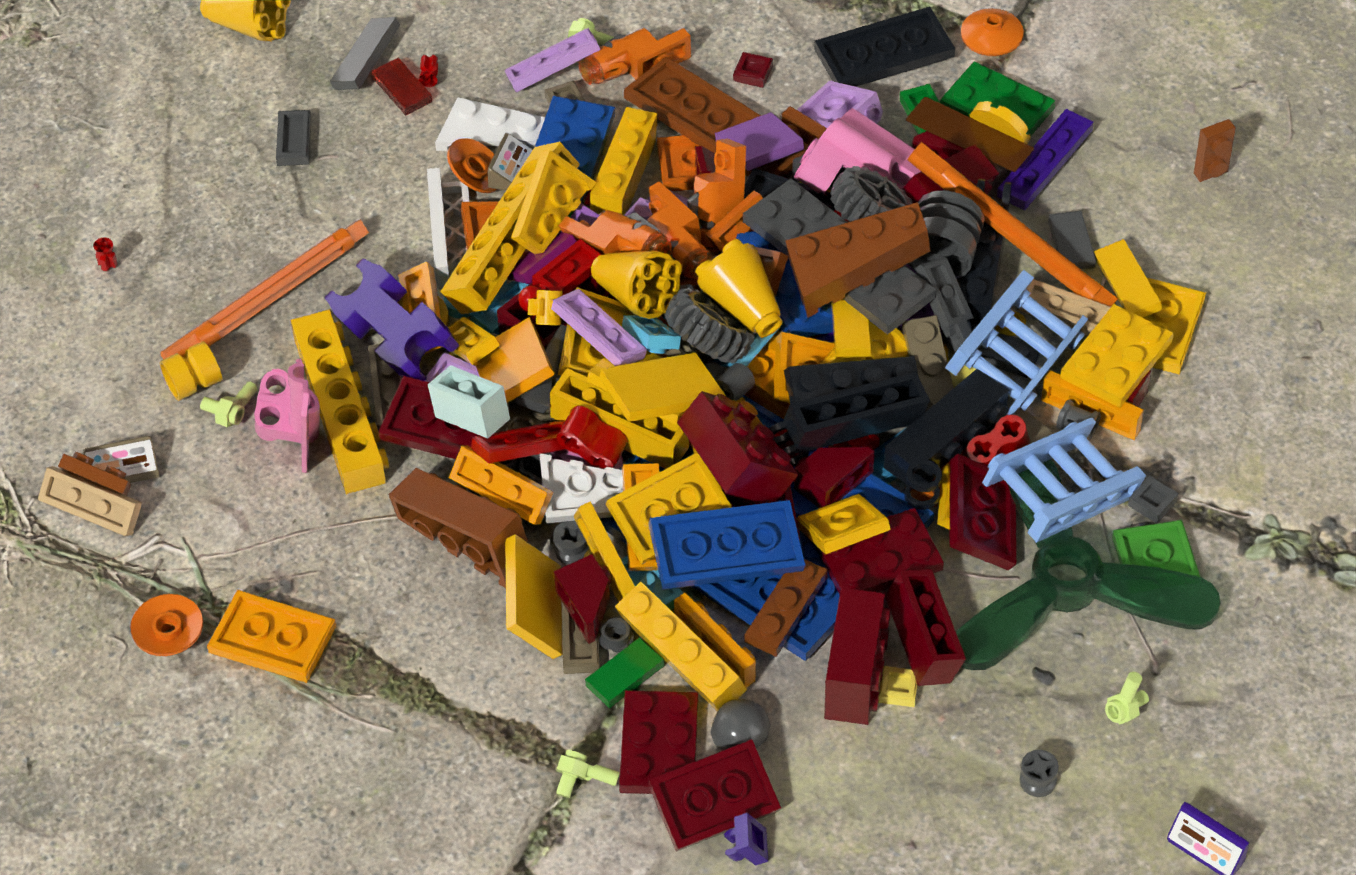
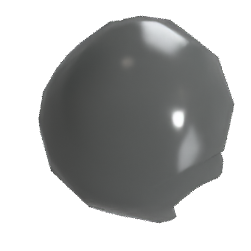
[710,699,771,751]

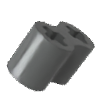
[705,361,755,401]

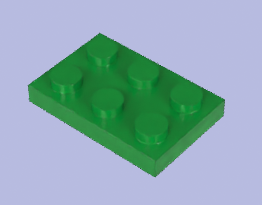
[940,61,1055,136]

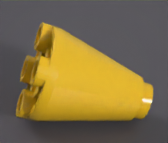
[200,0,291,42]
[695,239,783,338]
[591,251,682,319]

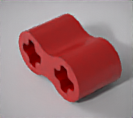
[556,406,628,469]
[967,415,1030,466]

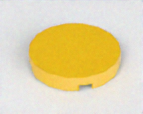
[969,101,1031,144]

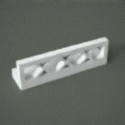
[427,168,469,289]

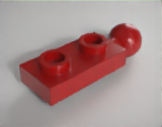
[518,239,602,312]

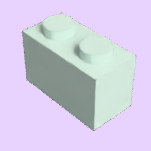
[428,365,510,439]

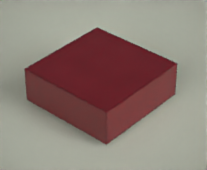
[733,52,773,88]

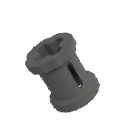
[1056,399,1101,441]

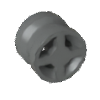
[553,521,590,565]
[1019,750,1059,797]

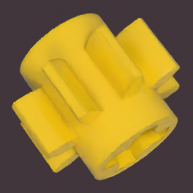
[528,290,563,325]

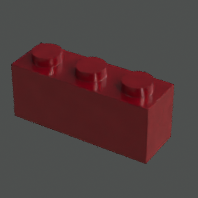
[902,144,999,203]
[885,569,966,686]

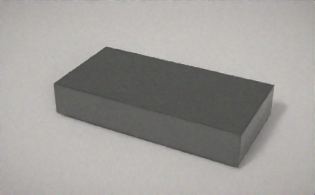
[276,110,311,166]
[1048,211,1096,269]

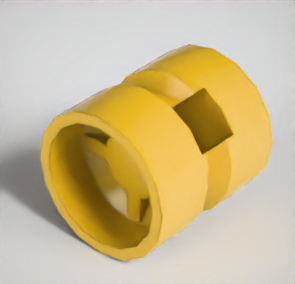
[159,341,223,401]

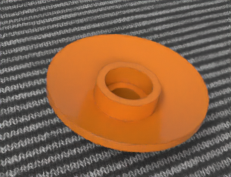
[961,8,1024,56]
[447,138,498,193]
[130,594,203,656]

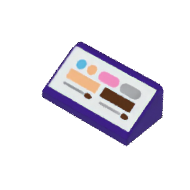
[1167,802,1249,875]

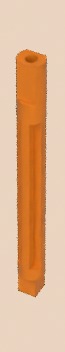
[907,142,1118,307]
[160,219,369,359]

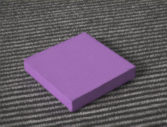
[715,112,804,171]

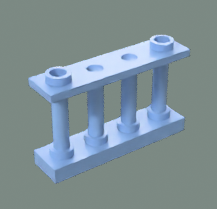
[945,270,1088,415]
[982,417,1146,543]

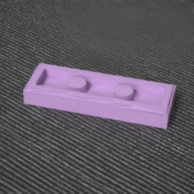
[505,28,601,92]
[551,289,647,366]

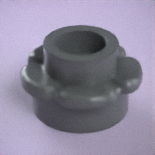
[599,618,634,652]

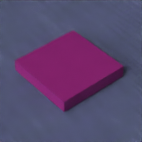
[507,232,576,284]

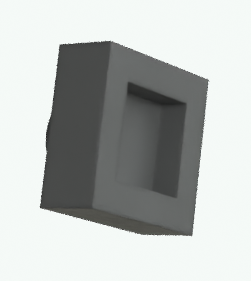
[1128,475,1179,523]

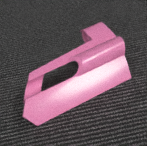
[794,108,921,194]
[254,358,320,473]

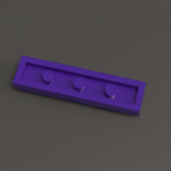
[997,109,1094,211]

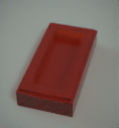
[372,58,432,116]

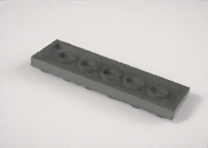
[743,179,936,335]

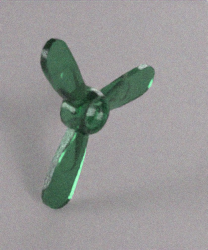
[956,459,1221,671]

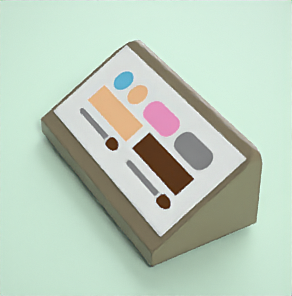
[488,133,533,191]
[83,436,160,483]

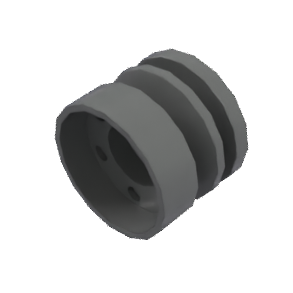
[908,191,985,279]

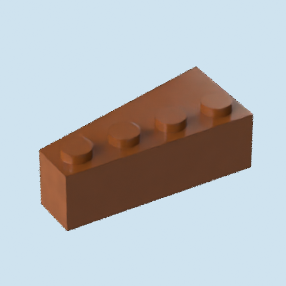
[785,202,930,318]
[388,468,529,589]

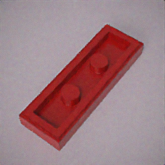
[471,420,565,464]

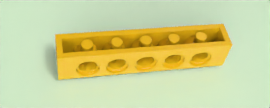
[440,142,580,314]
[290,309,389,494]

